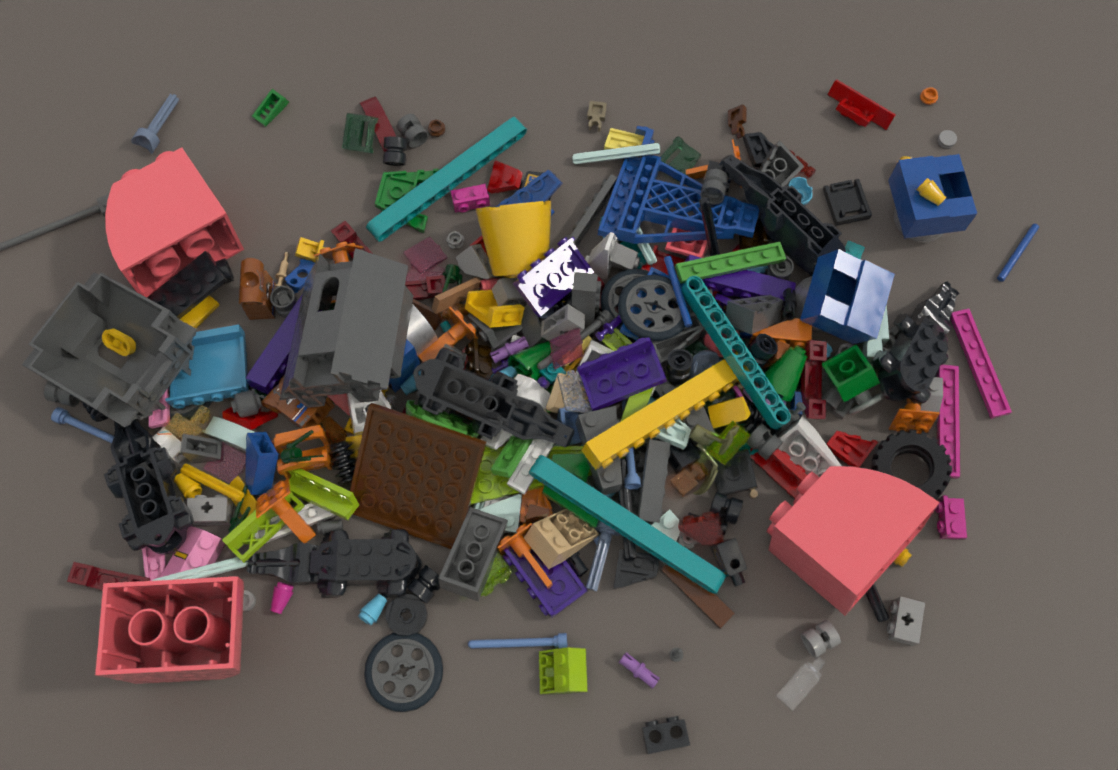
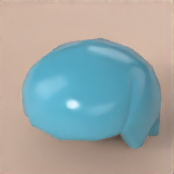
[787,177,813,205]

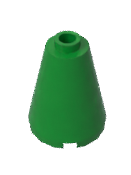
[508,341,560,382]
[764,345,807,402]

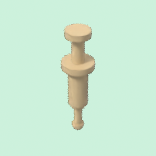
[274,252,289,289]

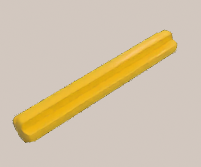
[180,463,245,502]

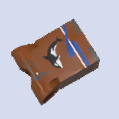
[239,258,276,320]
[261,375,335,429]

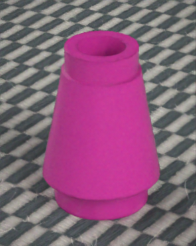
[270,582,294,614]

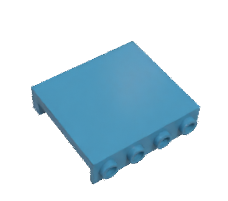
[165,324,249,409]

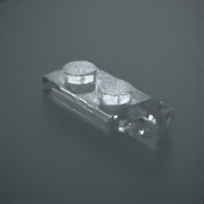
[776,657,825,711]

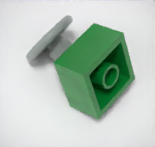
[822,345,884,415]

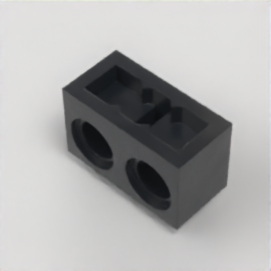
[641,716,690,754]

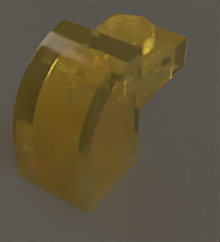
[165,405,210,438]

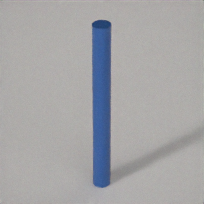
[997,224,1039,282]
[664,256,693,327]

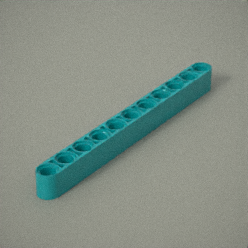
[366,117,527,242]
[528,455,726,594]

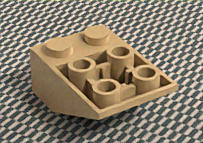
[524,509,599,569]

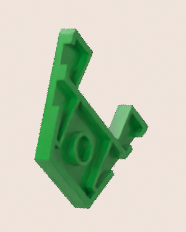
[375,169,440,233]
[542,454,598,529]

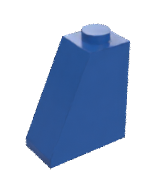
[245,432,279,495]

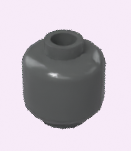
[231,390,262,418]

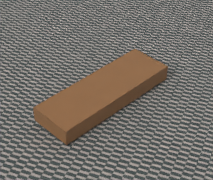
[432,277,481,314]

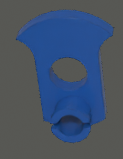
[285,259,315,293]

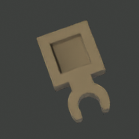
[587,101,607,132]

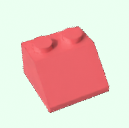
[665,227,708,258]

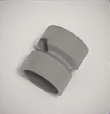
[801,620,841,658]

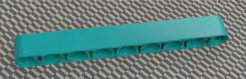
[681,276,791,429]

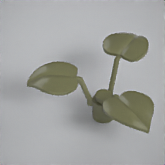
[689,422,739,495]

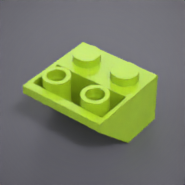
[539,647,587,694]

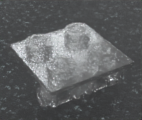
[557,370,593,413]

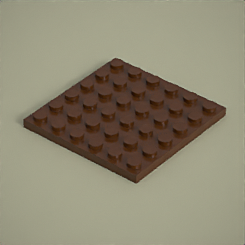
[350,403,487,549]

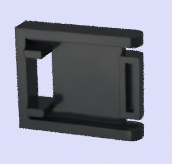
[823,179,872,226]

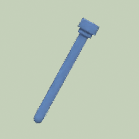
[622,400,641,490]
[51,407,114,443]
[468,633,567,648]

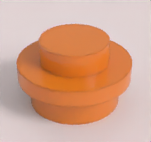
[920,87,938,105]

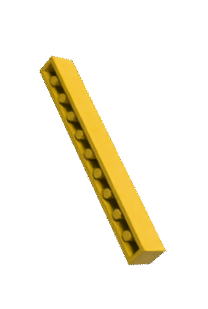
[581,351,749,470]

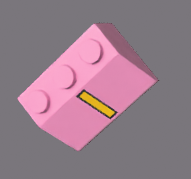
[161,526,225,577]

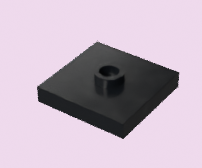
[711,449,758,495]

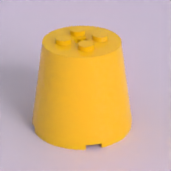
[476,201,551,278]

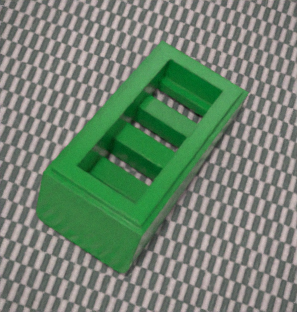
[252,89,289,127]

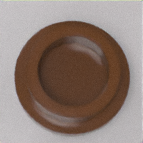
[428,119,445,137]

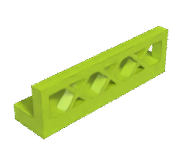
[288,468,359,521]
[222,490,305,563]

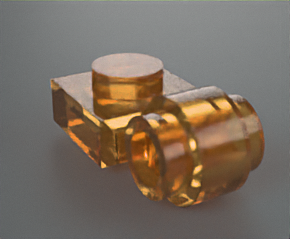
[670,461,708,497]

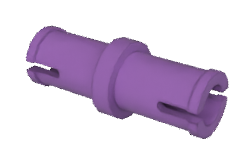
[490,336,529,364]
[618,652,660,689]

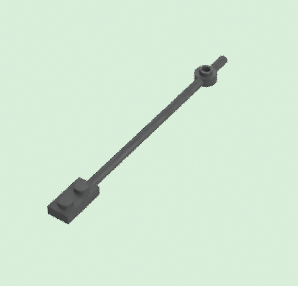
[0,194,109,251]

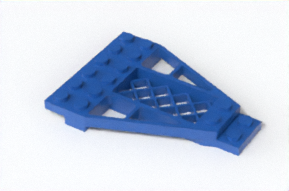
[598,155,759,244]

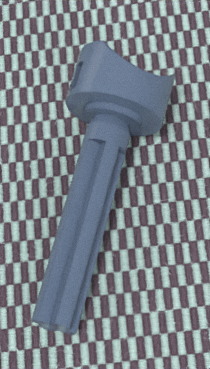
[131,94,179,154]
[585,520,620,592]

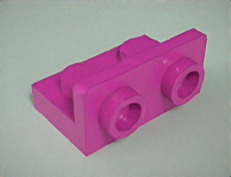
[451,184,490,213]
[935,495,967,539]

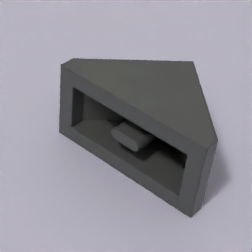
[180,434,222,463]

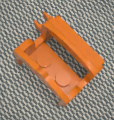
[271,425,334,479]

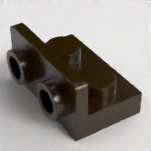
[739,215,769,249]
[465,338,492,379]

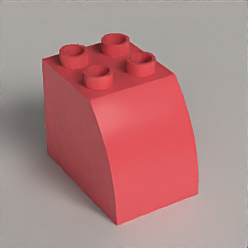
[105,147,244,298]
[766,466,939,616]
[95,576,244,684]

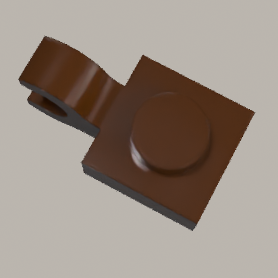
[728,104,747,139]

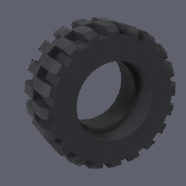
[870,429,952,500]

